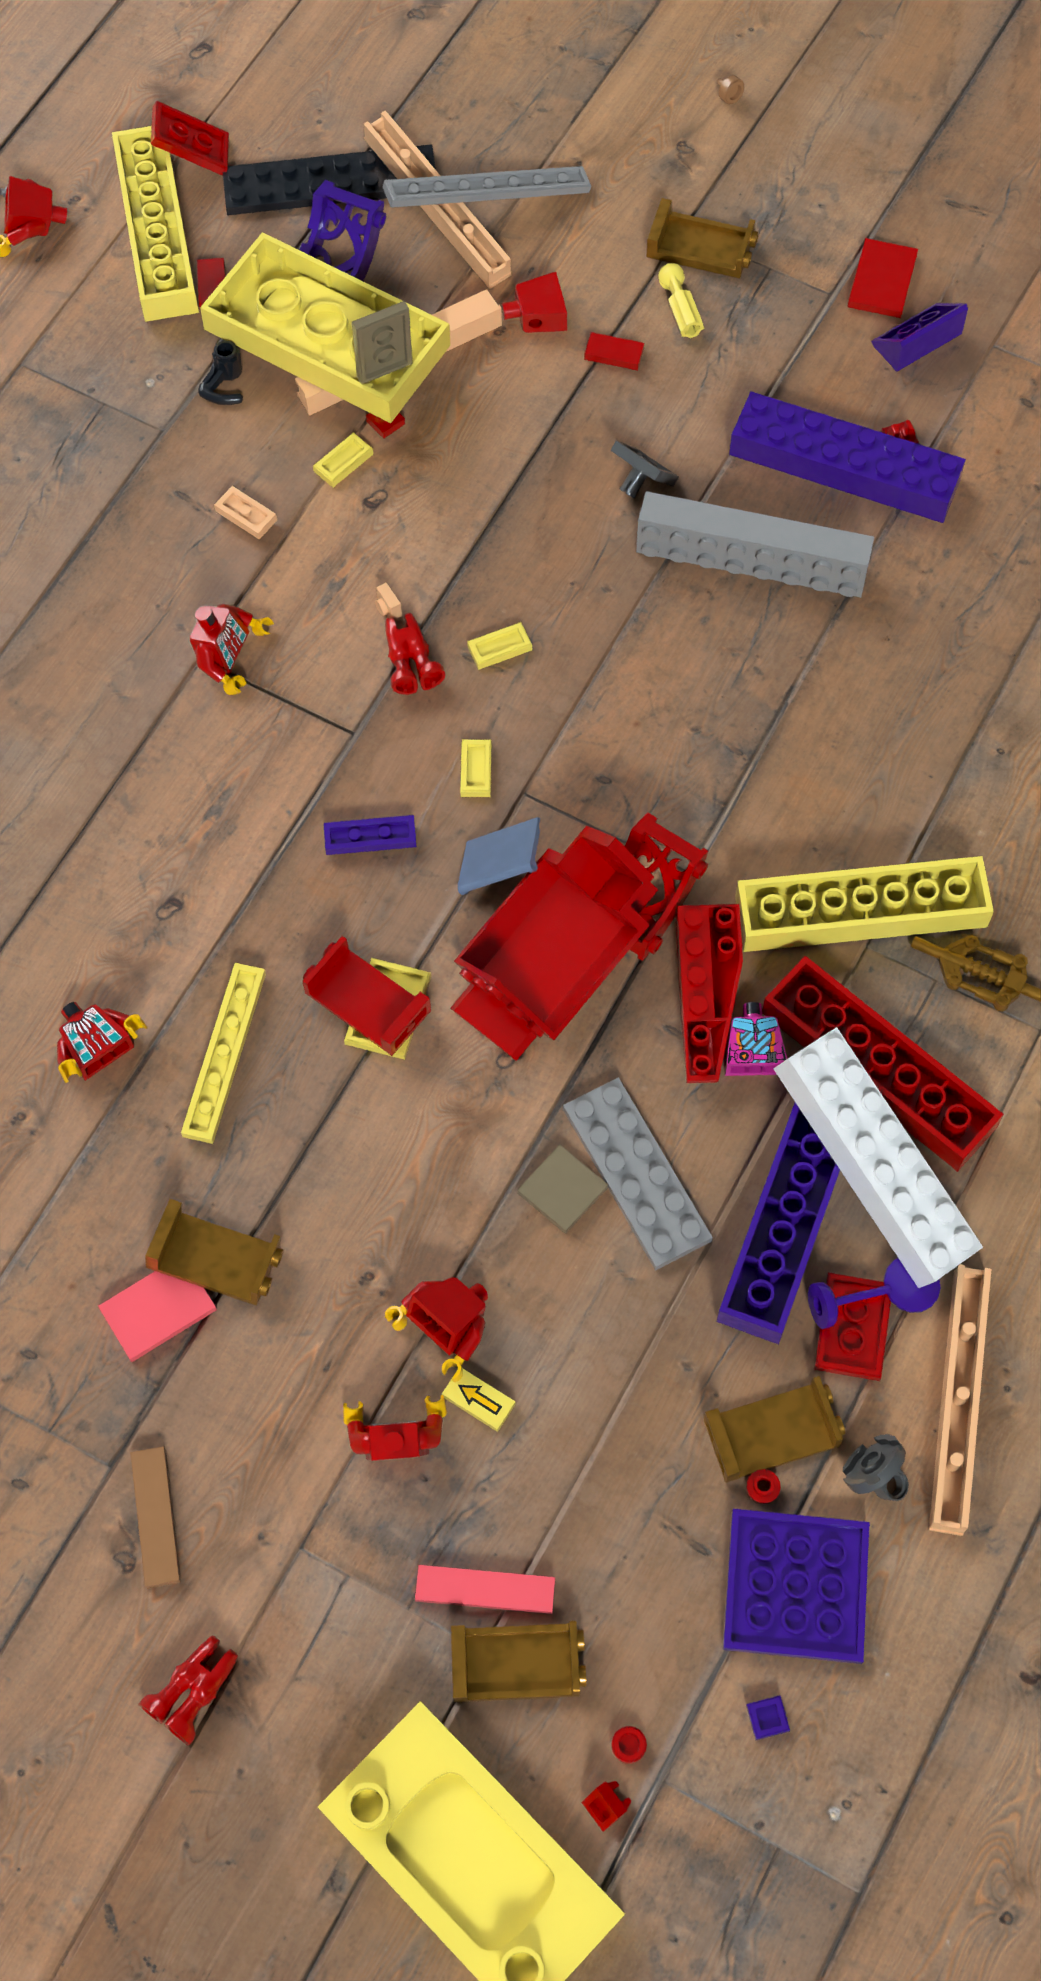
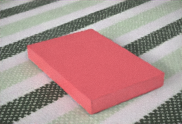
[98,1271,217,1362]

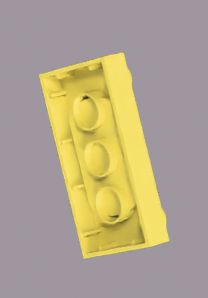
[200,232,450,423]
[318,1701,625,1981]

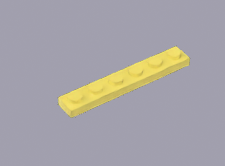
[181,963,266,1144]

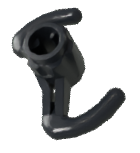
[198,338,256,405]

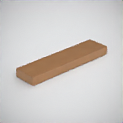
[130,1446,181,1589]

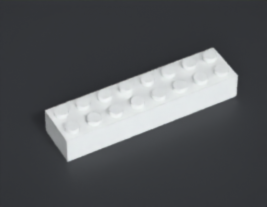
[773,1027,983,1288]

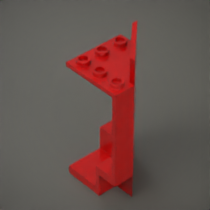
[450,826,658,1061]

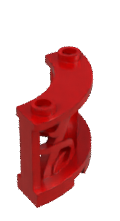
[625,812,709,961]

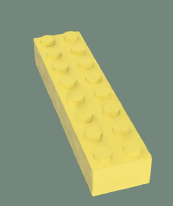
[112,126,199,322]
[735,856,994,952]

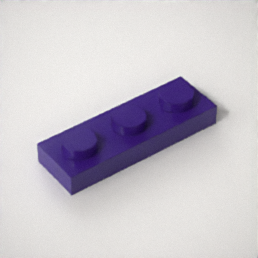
[324,815,417,855]

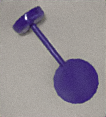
[808,1258,941,1329]

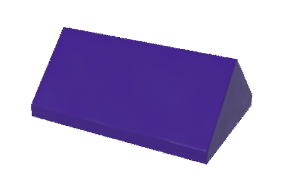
[871,303,968,372]

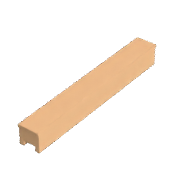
[364,110,511,289]
[295,289,502,416]
[929,1264,992,1536]

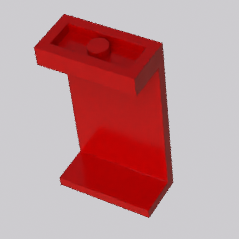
[302,936,431,1056]

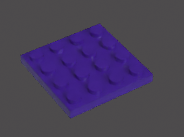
[723,1509,870,1664]

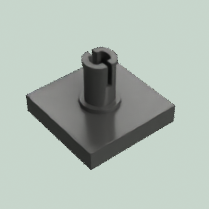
[610,441,679,498]

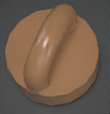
[717,75,744,104]

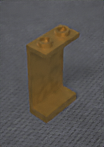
[145,1199,284,1306]
[703,1376,845,1483]

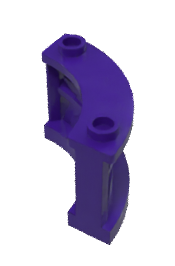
[299,180,386,282]

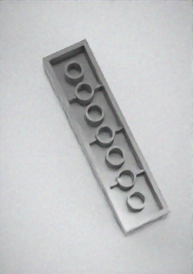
[636,491,874,598]

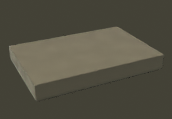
[352,301,412,384]

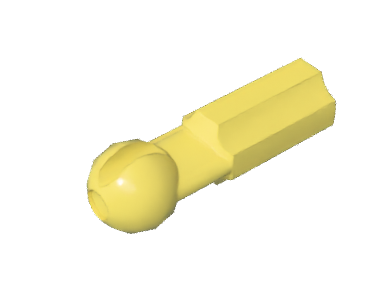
[658,263,704,338]

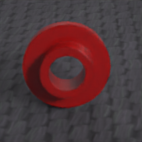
[746,1469,781,1504]

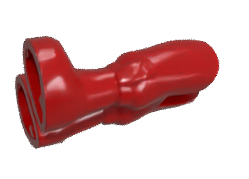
[385,613,446,695]
[138,1635,238,1746]

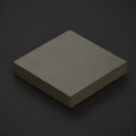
[517,1145,608,1234]

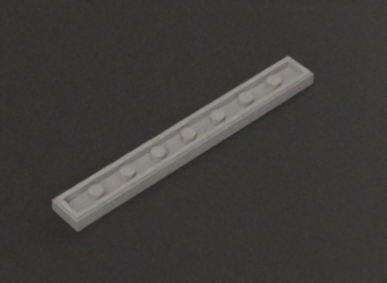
[383,166,591,208]

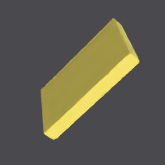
[344,958,431,1060]

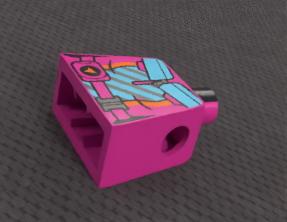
[725,1002,787,1076]

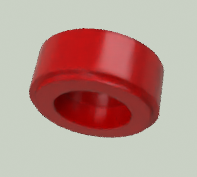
[611,1726,647,1764]

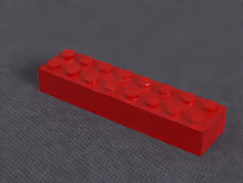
[762,956,1004,1172]

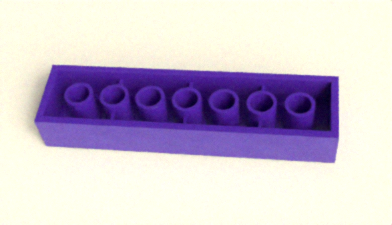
[729,391,966,523]
[716,1102,840,1345]

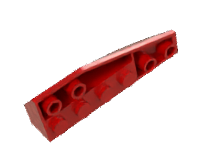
[676,904,743,1083]

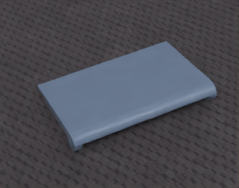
[458,817,540,895]

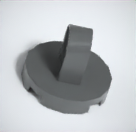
[843,1434,909,1501]

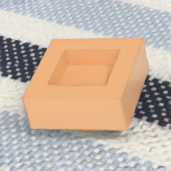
[375,583,402,623]

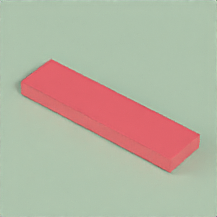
[415,1565,555,1614]

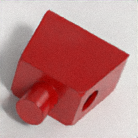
[501,272,567,333]

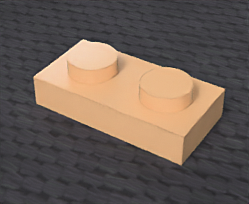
[214,486,277,539]

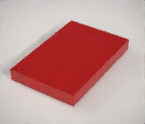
[151,101,229,176]
[848,238,918,318]
[814,1272,891,1381]

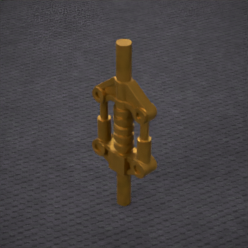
[911,935,1041,1012]

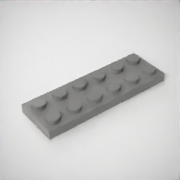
[563,1077,713,1271]

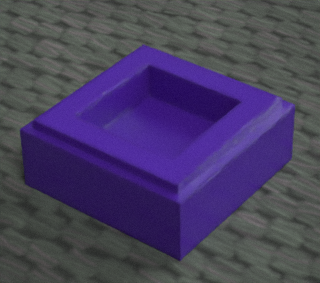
[746,1695,790,1741]

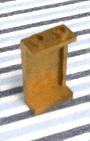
[646,198,759,279]
[451,1621,586,1702]

